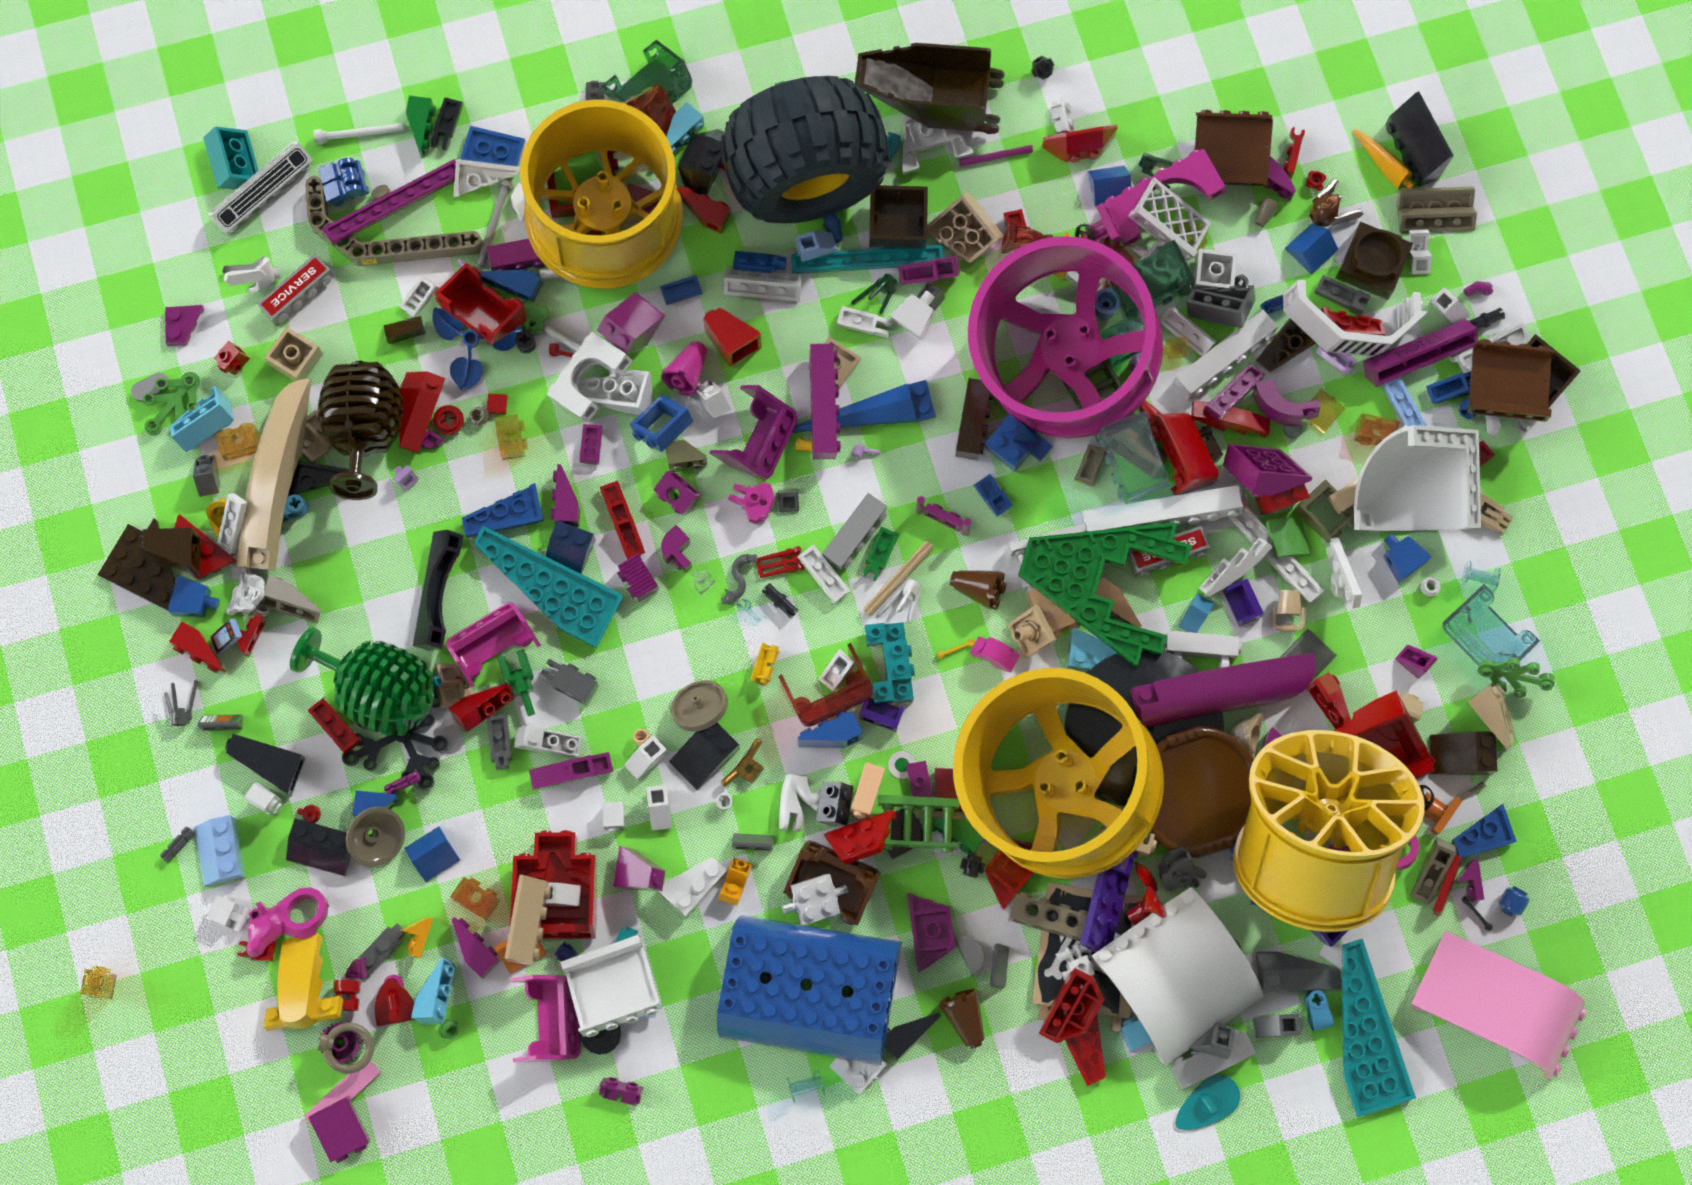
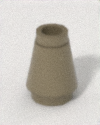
[1254,198,1278,227]

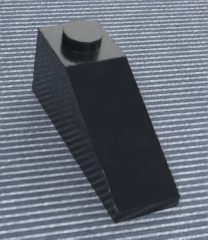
[885,1013,941,1060]

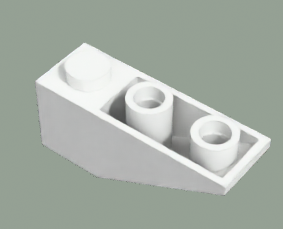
[514,725,581,757]

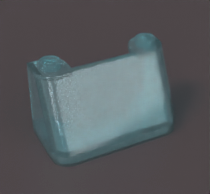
[1442,584,1540,678]

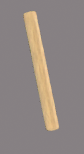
[863,541,934,616]

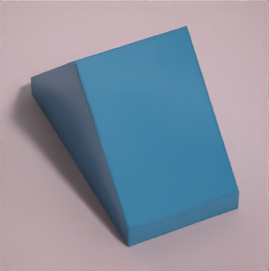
[1178,593,1214,633]

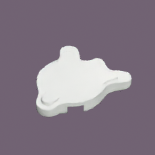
[226,568,264,616]

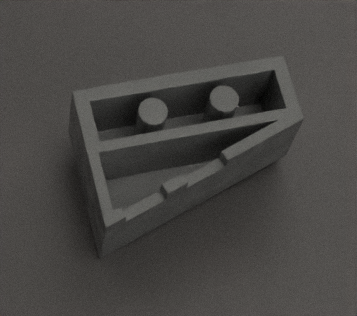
[1186,285,1255,328]

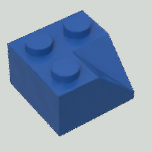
[985,414,1039,472]

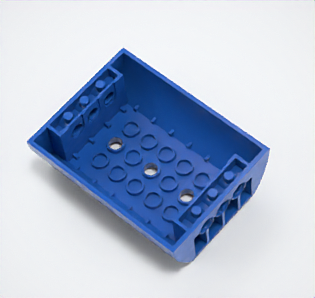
[717,915,902,1065]

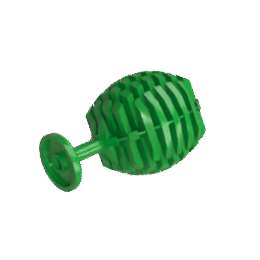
[290,627,434,736]

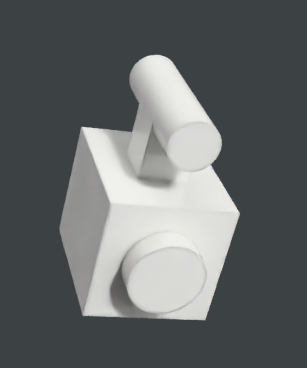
[206,894,251,932]

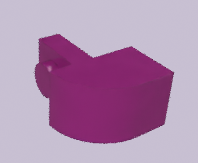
[661,525,692,573]

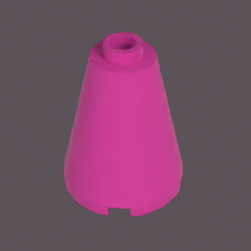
[661,341,707,396]

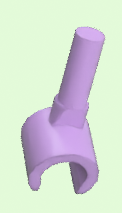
[852,444,880,458]

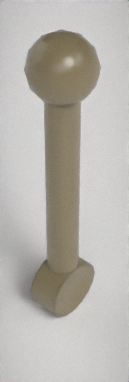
[1450,782,1486,801]

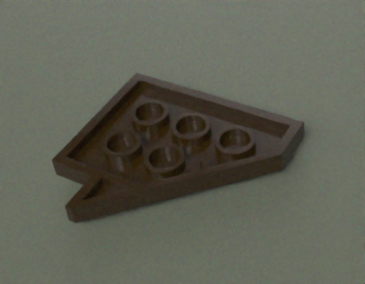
[98,518,175,611]

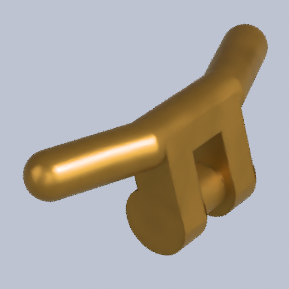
[721,738,764,787]

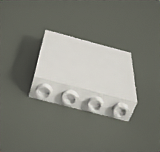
[560,935,663,1037]

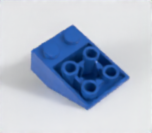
[797,711,863,748]

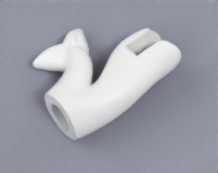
[779,774,821,832]

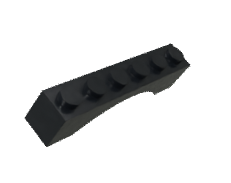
[412,530,463,651]

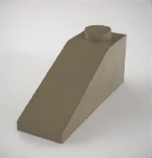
[260,576,321,623]
[1411,837,1457,905]

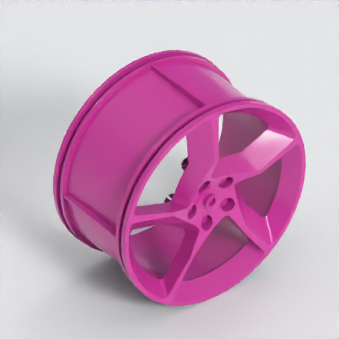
[968,236,1163,439]

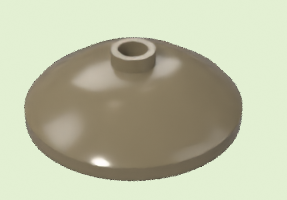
[346,807,405,867]

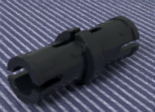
[1469,308,1505,329]
[762,583,799,619]

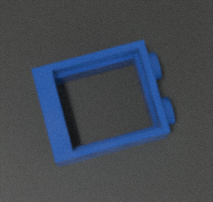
[630,394,693,452]

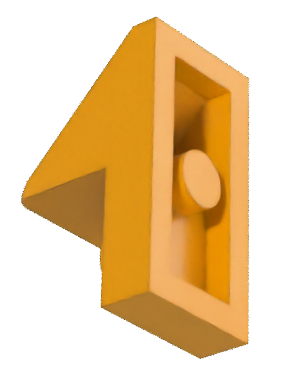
[400,917,433,958]

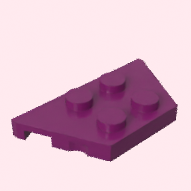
[907,893,956,972]

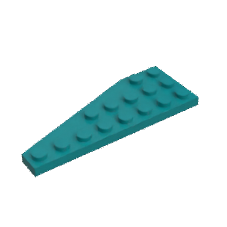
[474,526,624,648]
[1342,939,1416,1117]

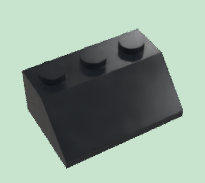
[286,818,351,876]

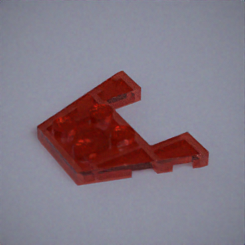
[621,83,676,136]

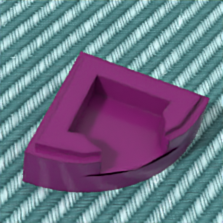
[421,429,445,449]
[346,957,367,979]

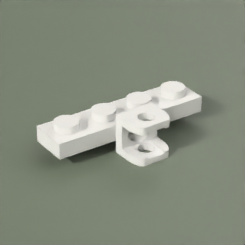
[1327,537,1362,609]

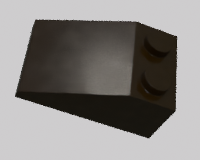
[1430,732,1498,775]

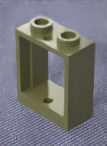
[1294,479,1354,543]

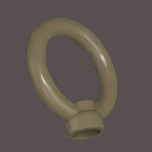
[318,1023,374,1074]

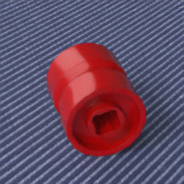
[333,980,361,1011]

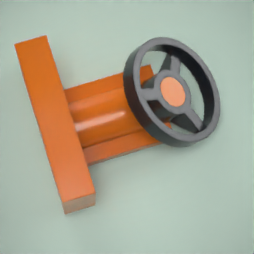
[1419,785,1462,835]

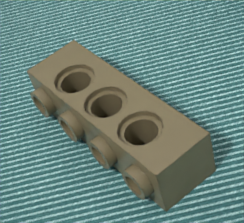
[1008,893,1088,941]

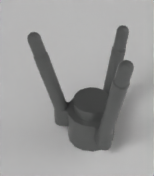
[164,680,198,726]

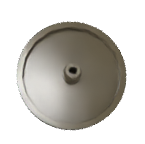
[670,680,728,732]

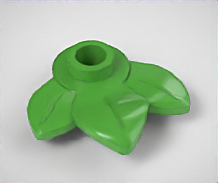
[521,300,550,335]

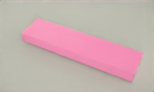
[304,1061,382,1125]

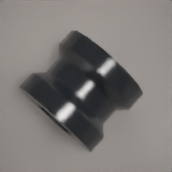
[515,330,536,354]

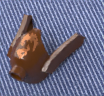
[1309,178,1364,227]

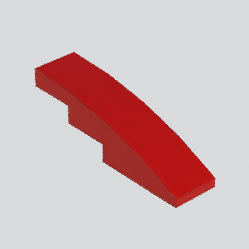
[1191,401,1270,438]
[600,480,645,560]

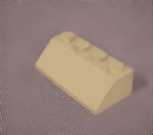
[505,875,551,966]

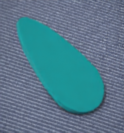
[1175,1075,1240,1130]

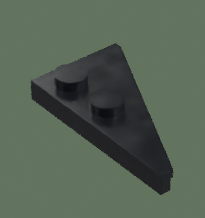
[288,460,349,496]

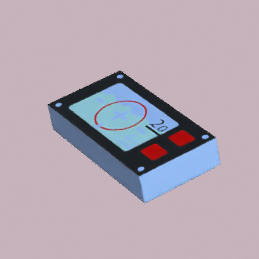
[210,619,242,654]

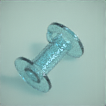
[1462,561,1501,593]
[787,1068,826,1104]

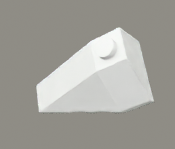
[578,370,653,415]

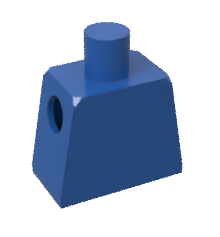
[1383,533,1432,583]
[168,575,220,617]

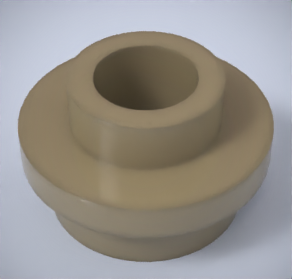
[470,406,489,426]

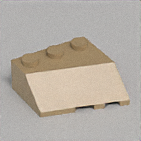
[927,192,1004,263]

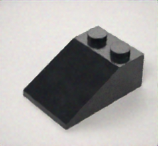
[669,722,740,790]

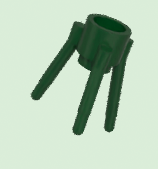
[1139,152,1175,189]
[851,273,897,314]

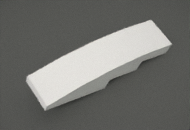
[1199,537,1273,597]

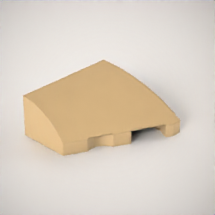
[432,664,475,708]

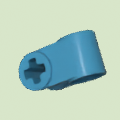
[282,495,309,522]
[1304,990,1334,1032]

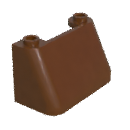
[783,840,880,926]

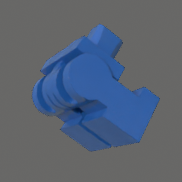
[318,158,369,207]

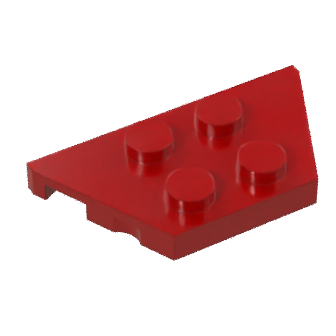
[174,514,237,580]
[824,809,897,865]
[984,838,1034,910]

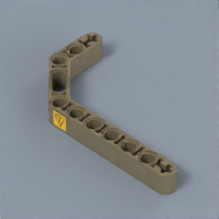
[305,176,483,266]

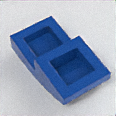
[973,474,1013,517]

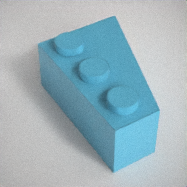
[170,385,234,452]
[1067,627,1117,673]

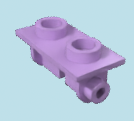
[1316,347,1358,376]

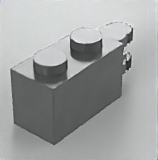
[540,659,599,706]

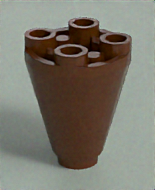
[950,570,1007,610]

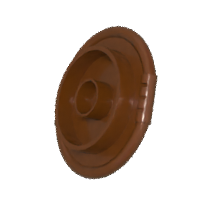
[1149,726,1254,858]

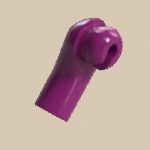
[1463,281,1493,297]

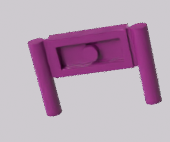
[915,496,971,536]

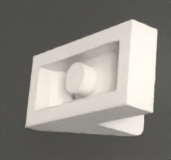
[819,650,855,692]

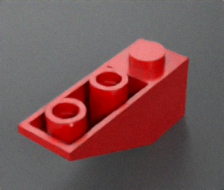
[677,186,731,234]
[169,621,226,674]
[448,683,515,732]

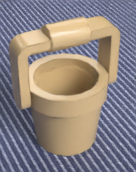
[1273,590,1306,632]

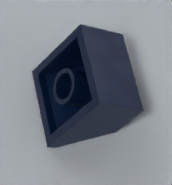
[546,520,596,574]

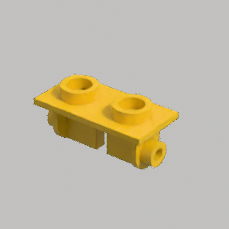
[750,642,780,687]

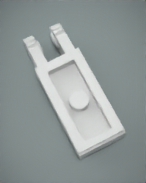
[836,306,893,338]

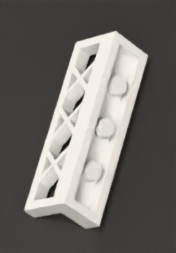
[724,267,802,302]
[1449,322,1531,374]

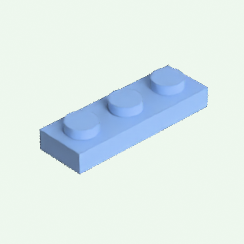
[1381,377,1427,427]

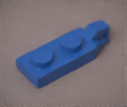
[733,251,787,273]

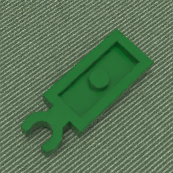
[864,527,899,581]

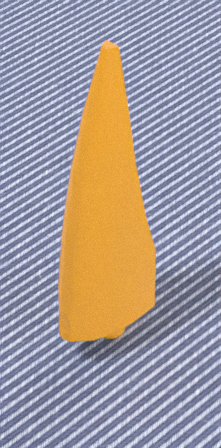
[1353,129,1415,189]

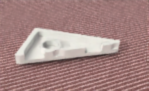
[453,159,520,197]

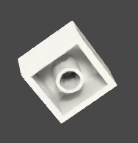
[1193,249,1237,289]

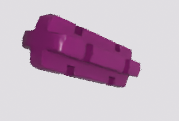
[384,771,421,794]

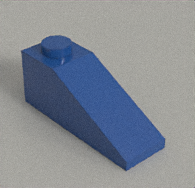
[480,270,543,302]

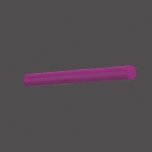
[959,145,1033,167]

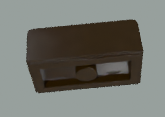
[383,316,426,344]

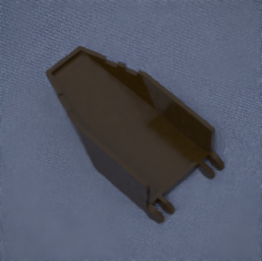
[854,43,1005,134]

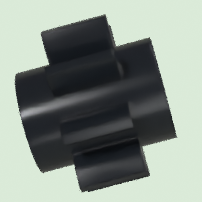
[1031,56,1054,80]
[960,854,985,878]

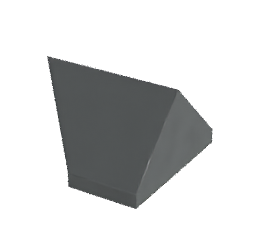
[1188,1023,1236,1059]

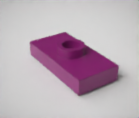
[579,424,603,464]
[906,761,933,797]

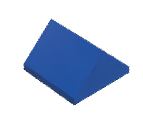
[1087,165,1131,207]
[1285,223,1338,275]
[404,826,460,882]

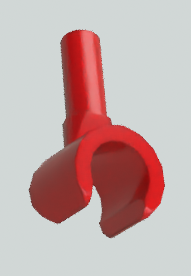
[549,343,574,357]

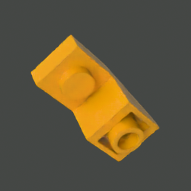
[718,857,752,906]

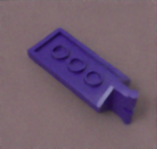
[1080,851,1138,953]

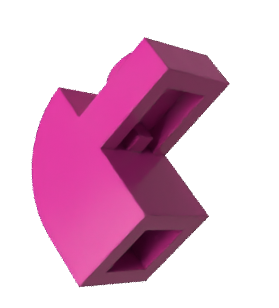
[970,636,1020,673]

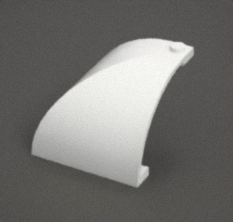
[1354,425,1481,531]

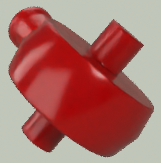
[297,804,321,823]

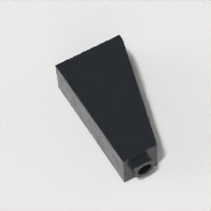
[225,734,305,796]

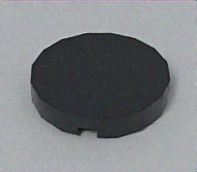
[580,1024,621,1055]

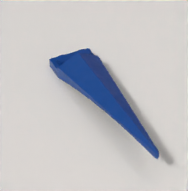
[792,380,936,433]

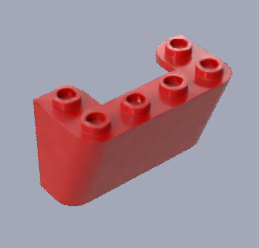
[435,263,527,344]

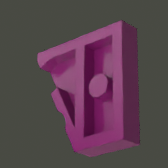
[165,305,204,346]

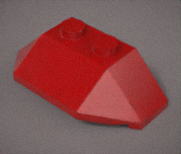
[1042,124,1118,163]
[1039,968,1104,1043]

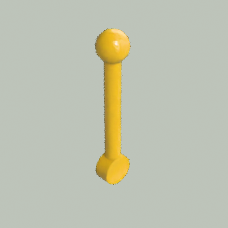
[937,639,975,659]

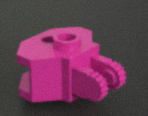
[728,482,775,525]

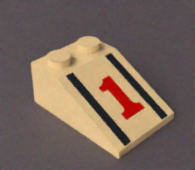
[1468,682,1516,749]

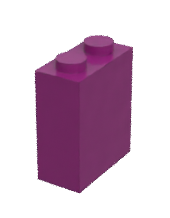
[308,1096,371,1163]

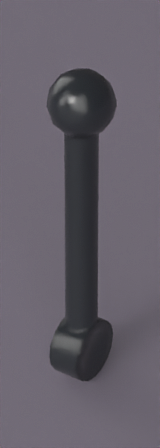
[1461,896,1493,931]

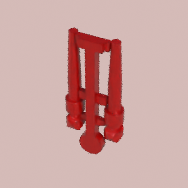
[756,546,805,578]

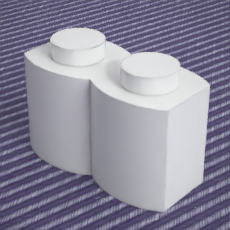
[245,783,283,816]

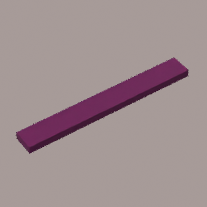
[322,159,456,246]

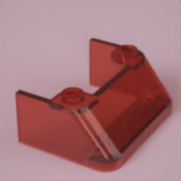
[778,643,873,727]

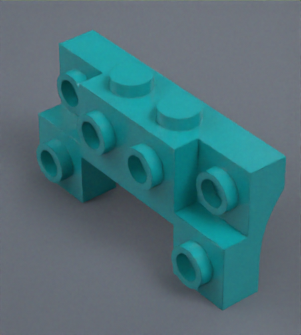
[864,622,915,705]

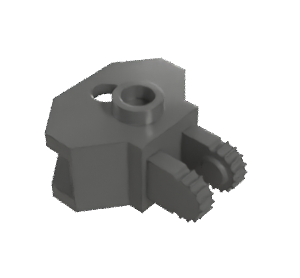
[1158,847,1207,891]

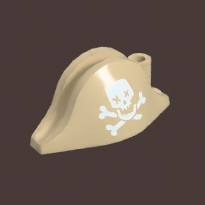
[1230,713,1263,759]

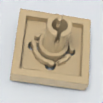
[1008,605,1056,659]

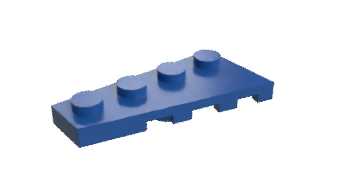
[462,483,544,538]

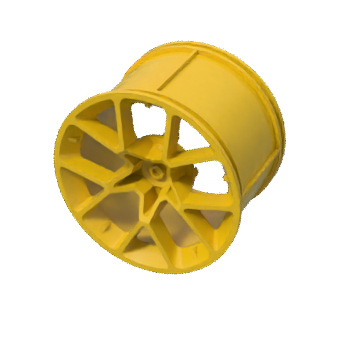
[520,100,683,289]
[1233,730,1424,932]

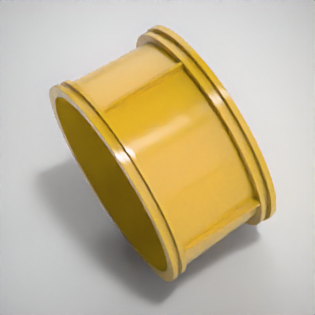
[953,668,1164,879]

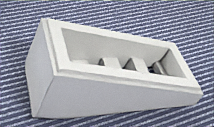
[399,275,439,317]

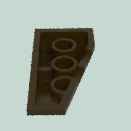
[1256,317,1316,372]

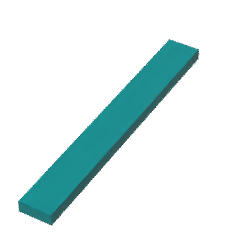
[791,245,943,274]

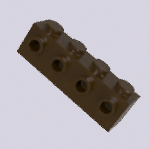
[955,378,993,460]

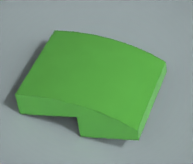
[1265,517,1311,559]

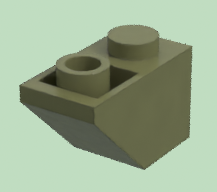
[666,440,707,472]

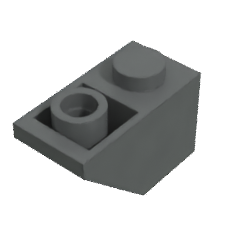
[193,455,220,497]
[1254,1014,1301,1038]

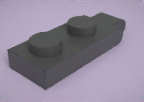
[487,714,512,770]
[358,923,406,976]

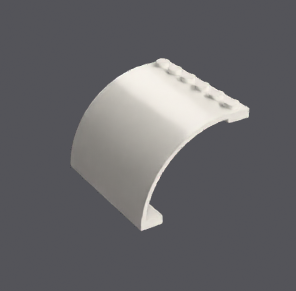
[1092,887,1264,1066]

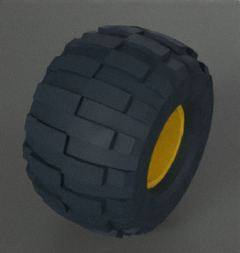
[721,76,889,224]

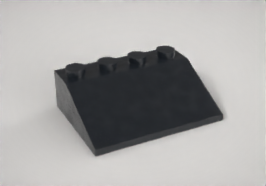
[1385,91,1454,187]

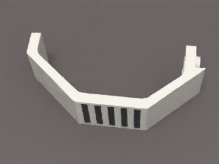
[1283,280,1429,357]

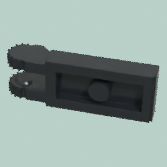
[431,97,463,151]

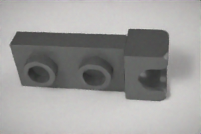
[1314,275,1371,315]

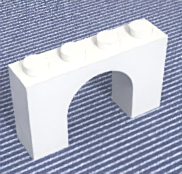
[547,332,633,423]

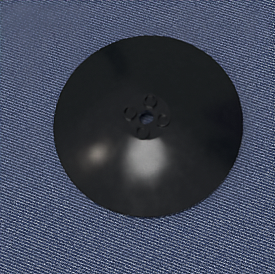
[1064,651,1224,806]

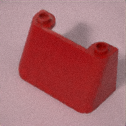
[1142,412,1219,496]

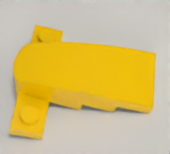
[263,933,343,1031]

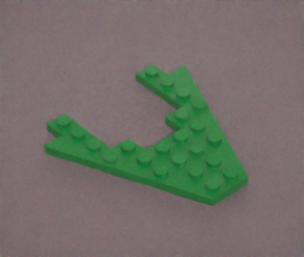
[1018,522,1192,667]

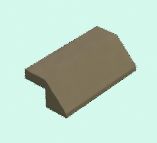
[1397,187,1477,233]

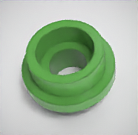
[438,1018,459,1039]

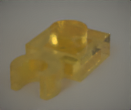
[1163,337,1187,359]

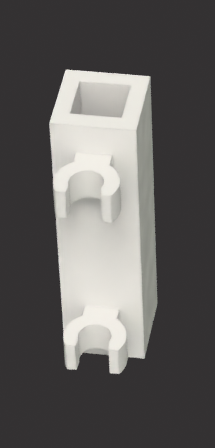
[1164,631,1242,668]

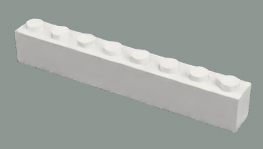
[1083,485,1243,531]

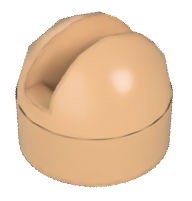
[633,729,650,746]

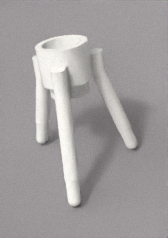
[878,579,921,621]

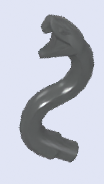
[721,554,757,604]

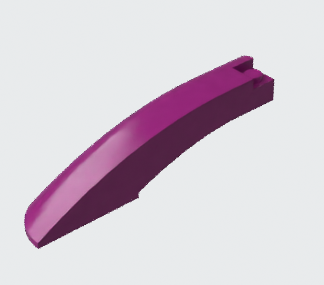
[1130,653,1316,728]

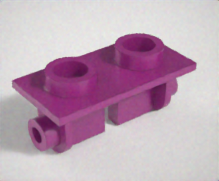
[599,1077,644,1106]

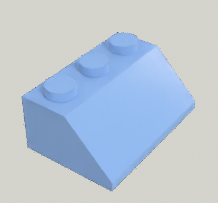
[195,815,245,886]

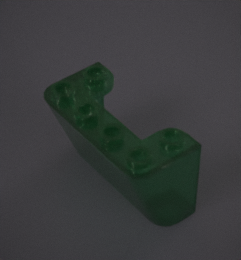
[601,39,692,120]
[1106,240,1195,322]

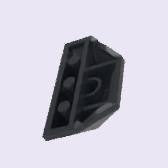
[678,129,725,196]

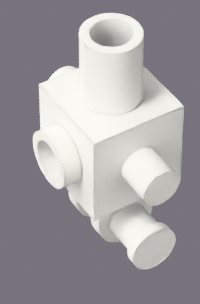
[1055,944,1099,980]

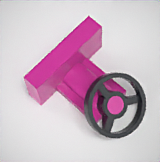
[1075,203,1123,243]

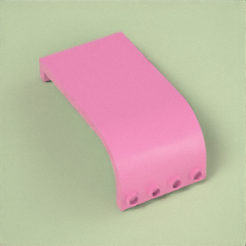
[1411,931,1587,1080]

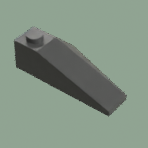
[1256,951,1341,994]

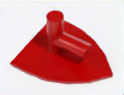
[374,977,414,1027]

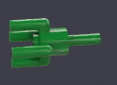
[497,649,535,717]

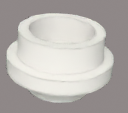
[1420,577,1441,597]

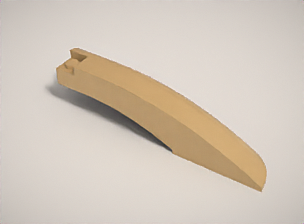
[236,379,311,571]

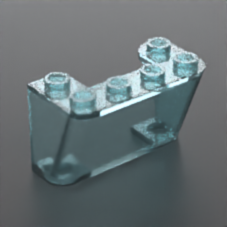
[1098,411,1171,505]

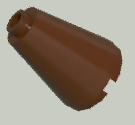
[939,988,985,1049]

